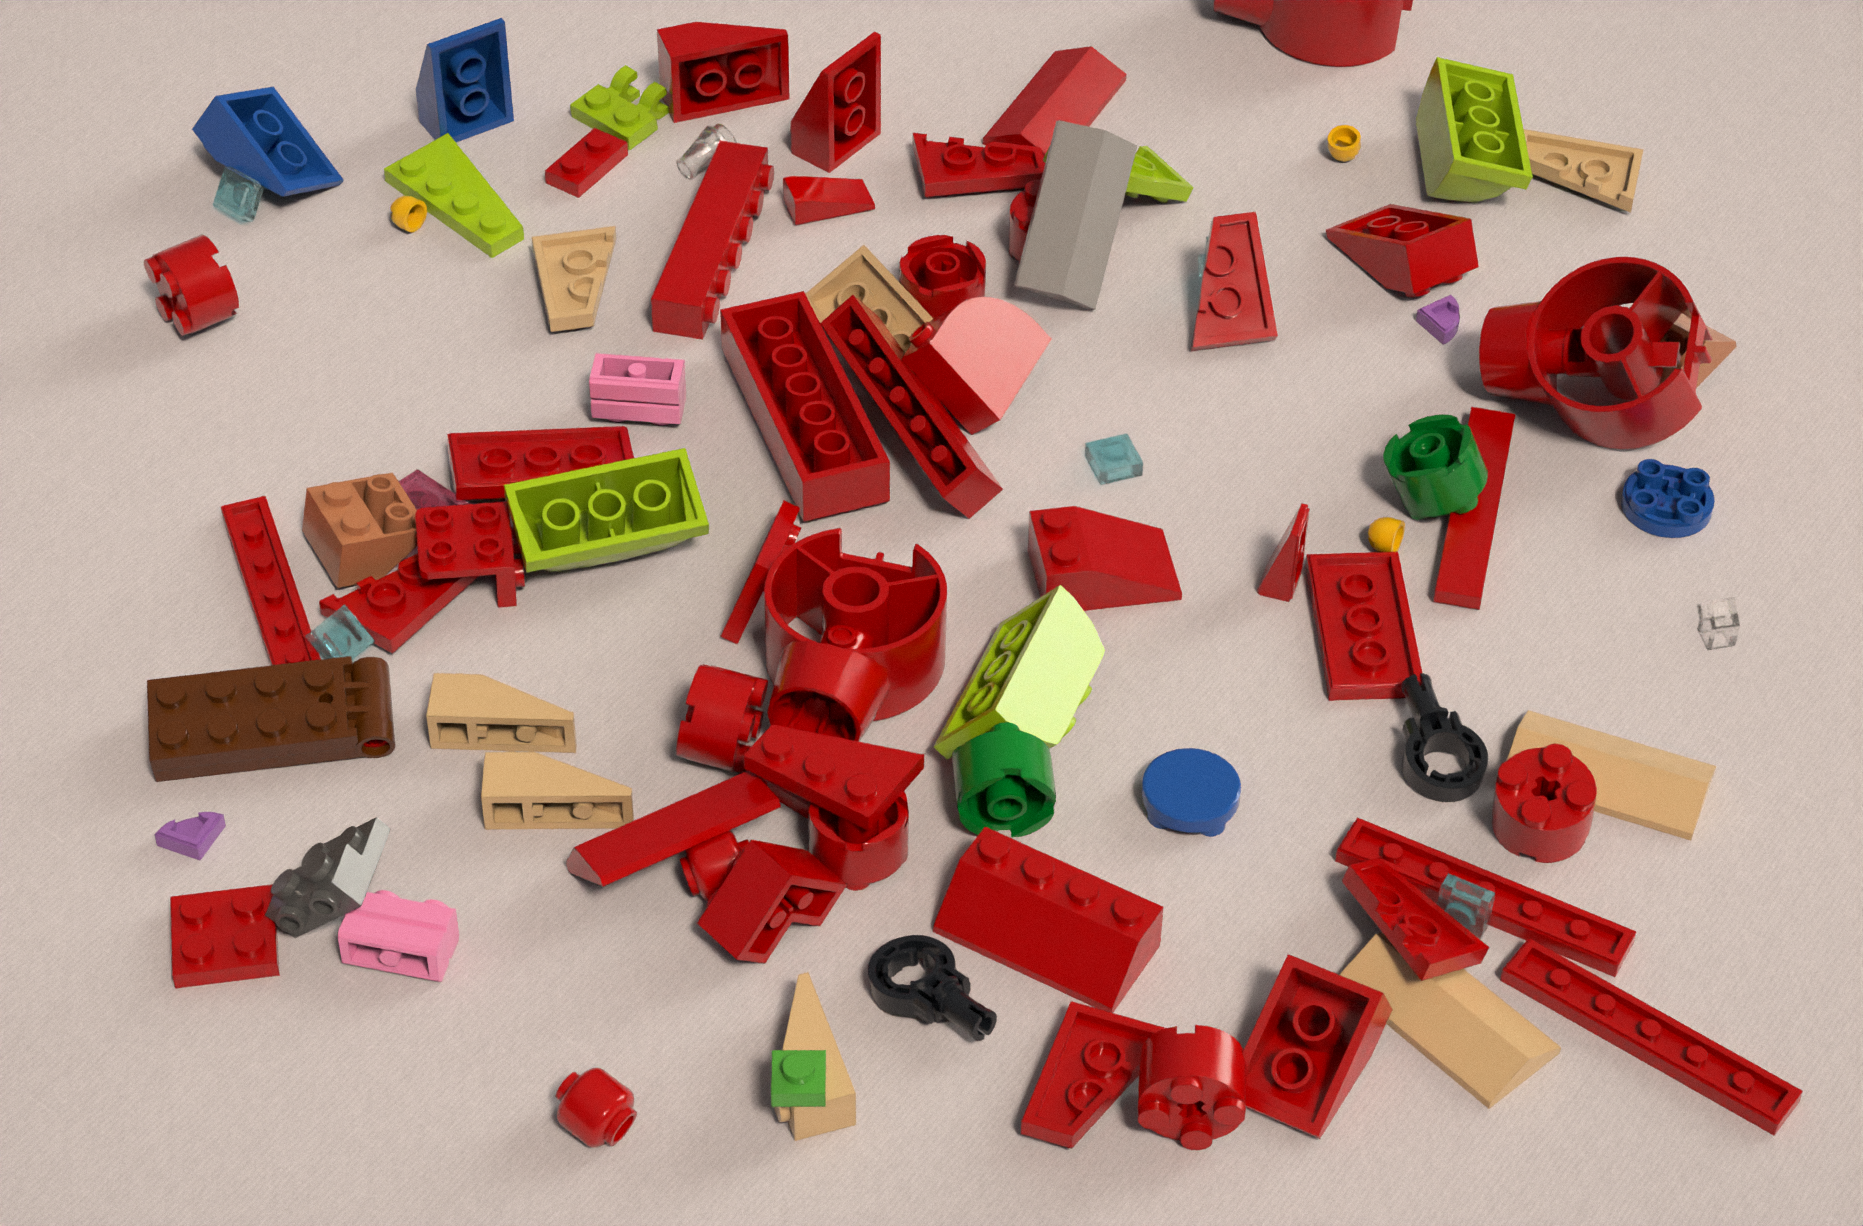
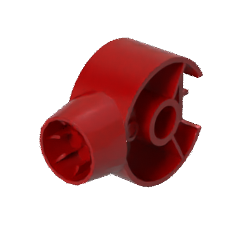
[1213,0,1413,67]
[1479,257,1713,449]
[764,528,947,742]

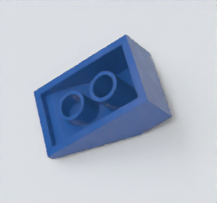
[416,18,514,142]
[192,86,344,197]

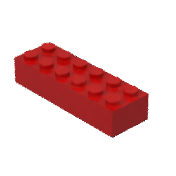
[720,291,890,522]

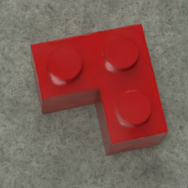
[697,840,847,963]

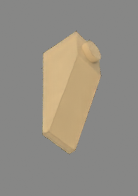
[426,673,577,753]
[481,751,634,830]
[774,972,856,1141]

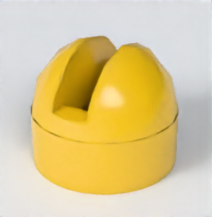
[1328,125,1361,162]
[390,196,427,232]
[1368,517,1405,552]

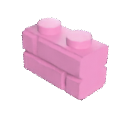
[589,353,686,426]
[338,890,459,982]

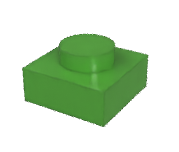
[771,1050,826,1107]

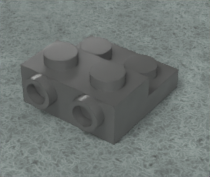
[265,817,391,938]

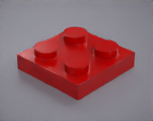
[170,884,280,989]

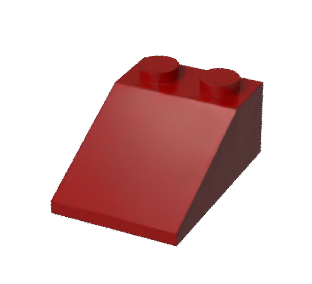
[657,22,790,123]
[790,31,881,173]
[1326,204,1479,297]
[1028,506,1182,611]
[1243,954,1393,1139]

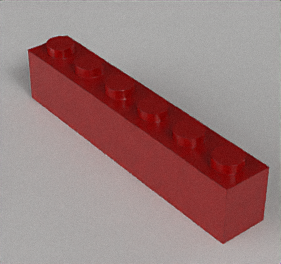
[651,140,774,340]
[820,294,1003,519]

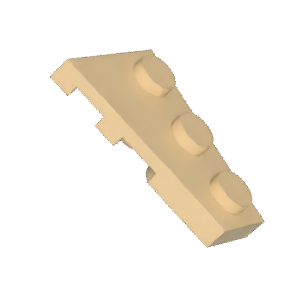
[1524,129,1644,213]
[532,226,616,332]

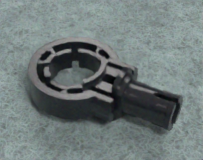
[1401,673,1488,802]
[868,935,997,1041]

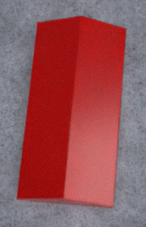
[983,46,1127,156]
[566,771,781,887]

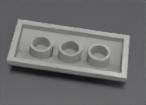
[1014,120,1137,310]

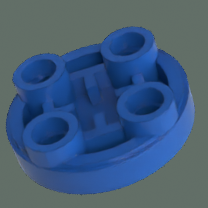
[1621,459,1715,538]
[1142,748,1241,837]

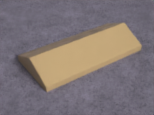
[805,245,933,353]
[1507,710,1716,841]
[1339,932,1561,1109]

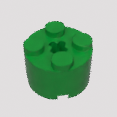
[1383,414,1488,520]
[952,722,1056,837]

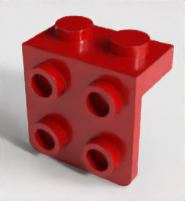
[415,502,525,608]

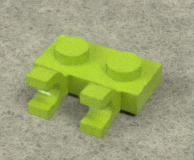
[570,65,669,150]

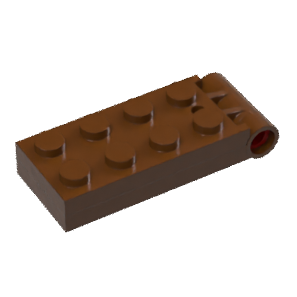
[147,656,395,782]

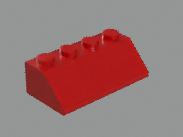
[933,827,1164,1013]

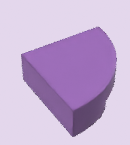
[1416,294,1460,345]
[154,812,226,861]

